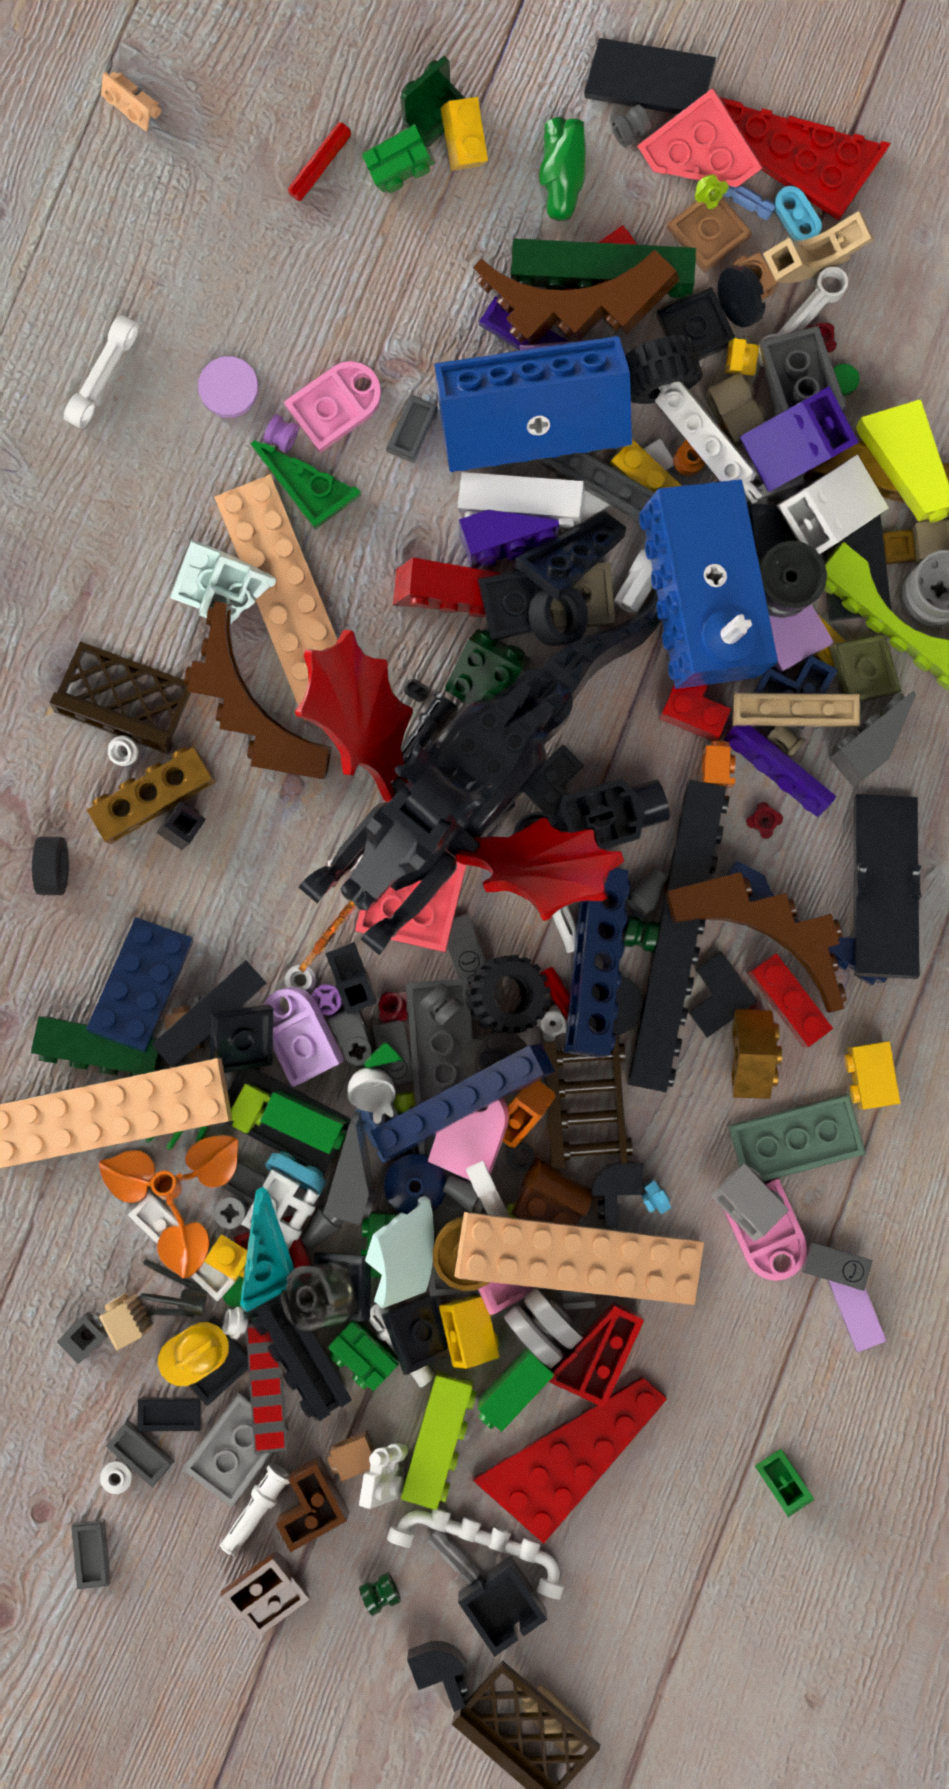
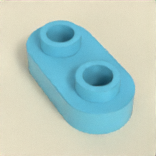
[774,186,822,240]
[265,1151,326,1195]

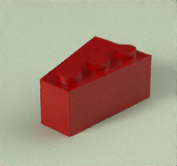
[393,557,501,618]
[549,1302,644,1408]

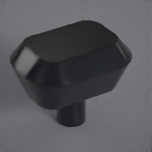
[404,679,429,702]

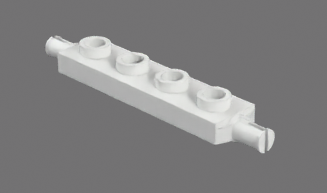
[655,381,763,504]

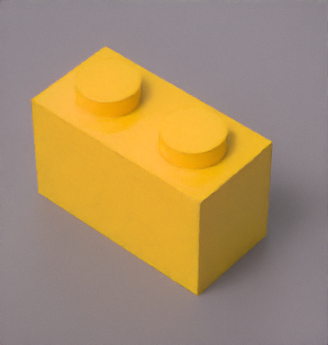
[440,97,488,171]
[844,1041,901,1110]
[439,1295,500,1369]

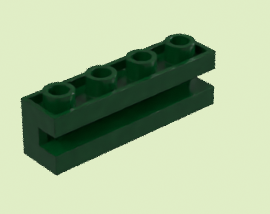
[31,1016,161,1077]

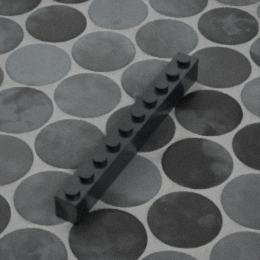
[627,780,730,1093]

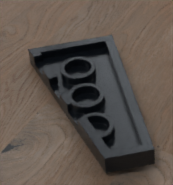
[515,512,626,601]

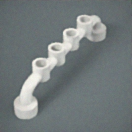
[387,1507,564,1600]

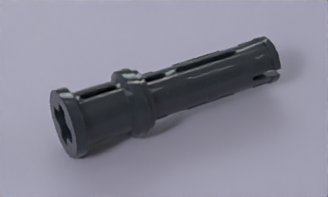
[401,691,458,764]

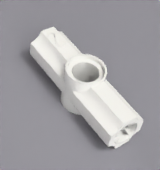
[614,549,653,615]

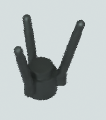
[140,1259,208,1318]

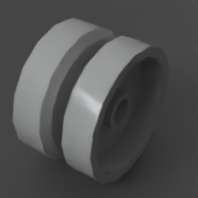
[504,1287,584,1369]

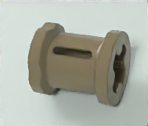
[766,726,806,758]

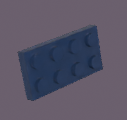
[86,917,194,1053]

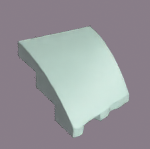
[170,539,276,623]
[365,1196,434,1308]

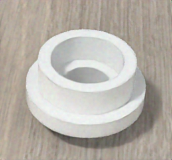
[108,735,139,766]
[285,965,316,993]
[223,1307,248,1339]
[100,1461,132,1494]

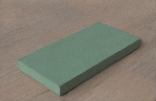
[728,1094,866,1182]

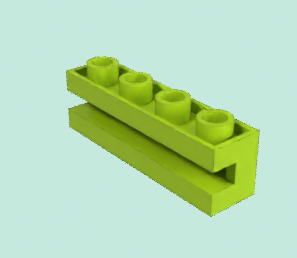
[400,1370,477,1510]

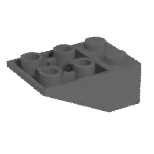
[829,691,916,786]

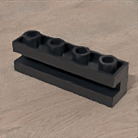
[251,1290,352,1421]

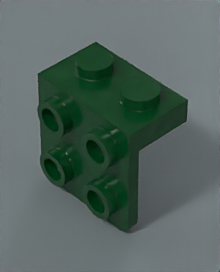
[400,56,465,147]
[445,629,531,704]

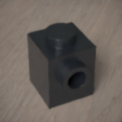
[156,801,206,850]

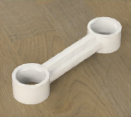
[757,267,848,367]
[64,315,139,429]
[466,1161,510,1217]

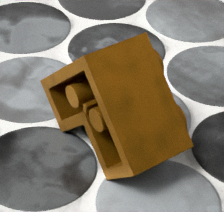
[731,1009,782,1099]

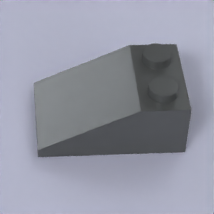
[759,326,846,416]
[323,1111,376,1225]

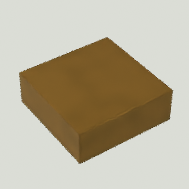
[883,530,916,565]

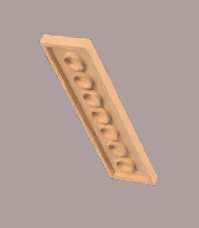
[214,474,338,722]
[0,1058,233,1169]
[455,1212,704,1305]

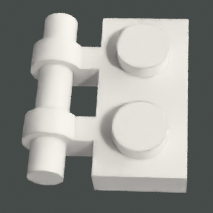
[241,1168,319,1249]
[359,1443,409,1509]

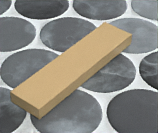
[733,693,860,727]

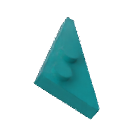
[240,1187,299,1312]

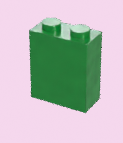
[259,1090,348,1154]
[478,1346,554,1432]

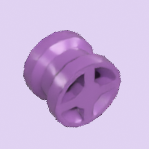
[263,414,299,453]
[312,984,343,1016]

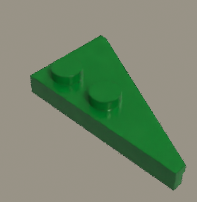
[250,440,362,530]

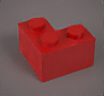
[659,683,731,741]

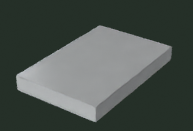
[182,1391,290,1507]

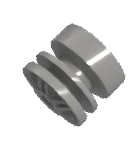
[901,550,949,627]

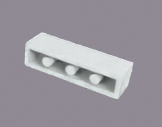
[457,472,585,529]

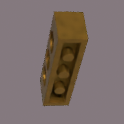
[86,747,216,845]

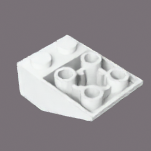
[776,455,889,554]

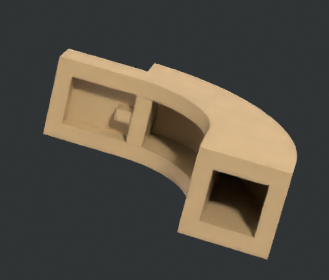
[763,211,875,284]

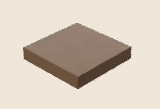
[667,197,752,274]

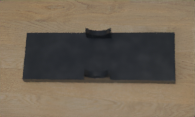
[854,794,922,979]

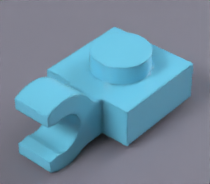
[641,1179,672,1214]

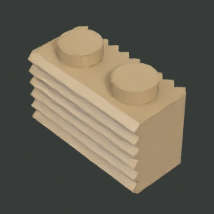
[99,1292,154,1351]

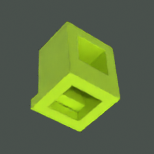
[231,1083,272,1134]

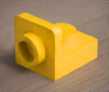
[724,338,759,376]
[204,1234,248,1282]

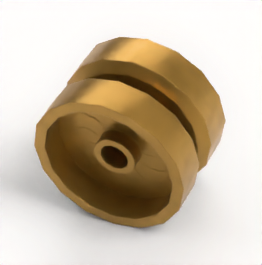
[433,1216,490,1291]

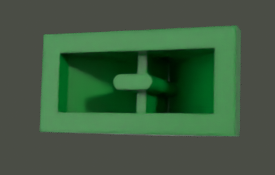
[755,1449,815,1518]

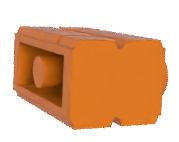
[502,1081,556,1148]

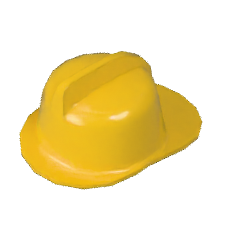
[158,1322,229,1386]

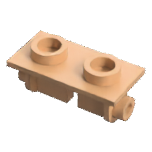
[101,71,161,132]

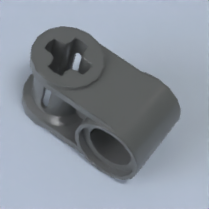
[328,1010,374,1067]

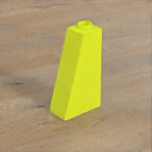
[856,399,949,523]

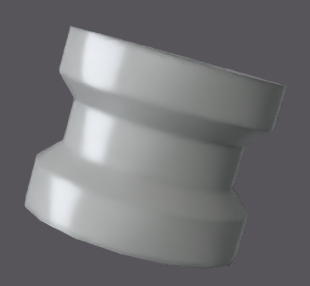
[214,1195,248,1229]

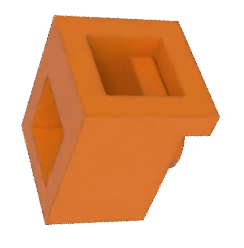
[701,741,736,788]

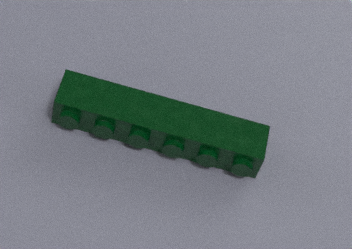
[511,238,696,298]

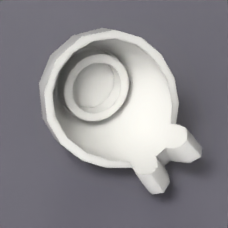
[347,1068,398,1126]

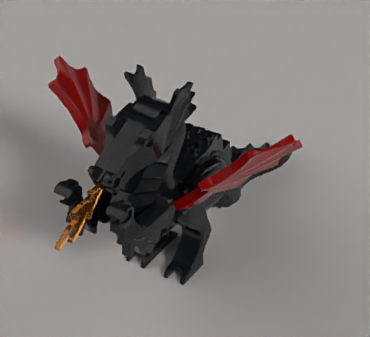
[295,594,661,973]

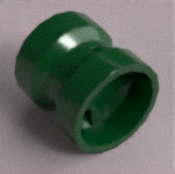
[623,916,660,953]
[359,1572,401,1616]

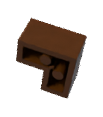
[275,1456,349,1553]

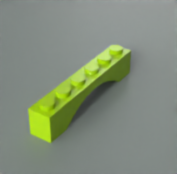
[824,542,949,691]

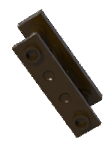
[542,1037,633,1169]

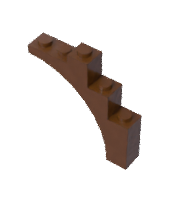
[473,250,679,345]
[184,601,332,779]
[665,872,847,1012]

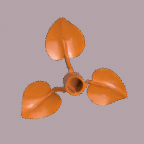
[99,1135,239,1279]

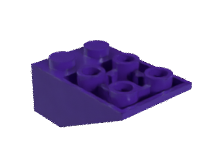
[739,386,859,492]
[459,509,560,570]

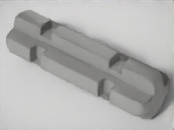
[428,1530,480,1584]

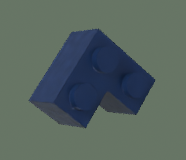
[753,655,838,730]

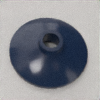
[384,1154,446,1215]

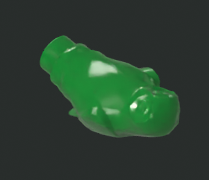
[539,117,586,221]

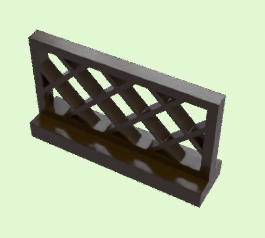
[49,641,192,754]
[452,1660,601,1789]

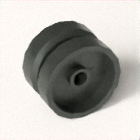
[758,540,827,618]

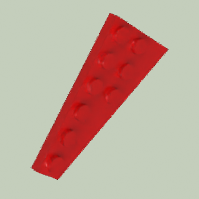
[720,97,891,221]
[472,1376,667,1544]

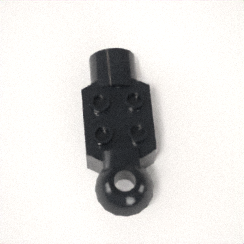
[513,779,670,850]

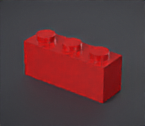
[747,953,834,1048]

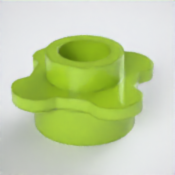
[695,174,729,209]

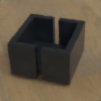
[458,1555,547,1657]

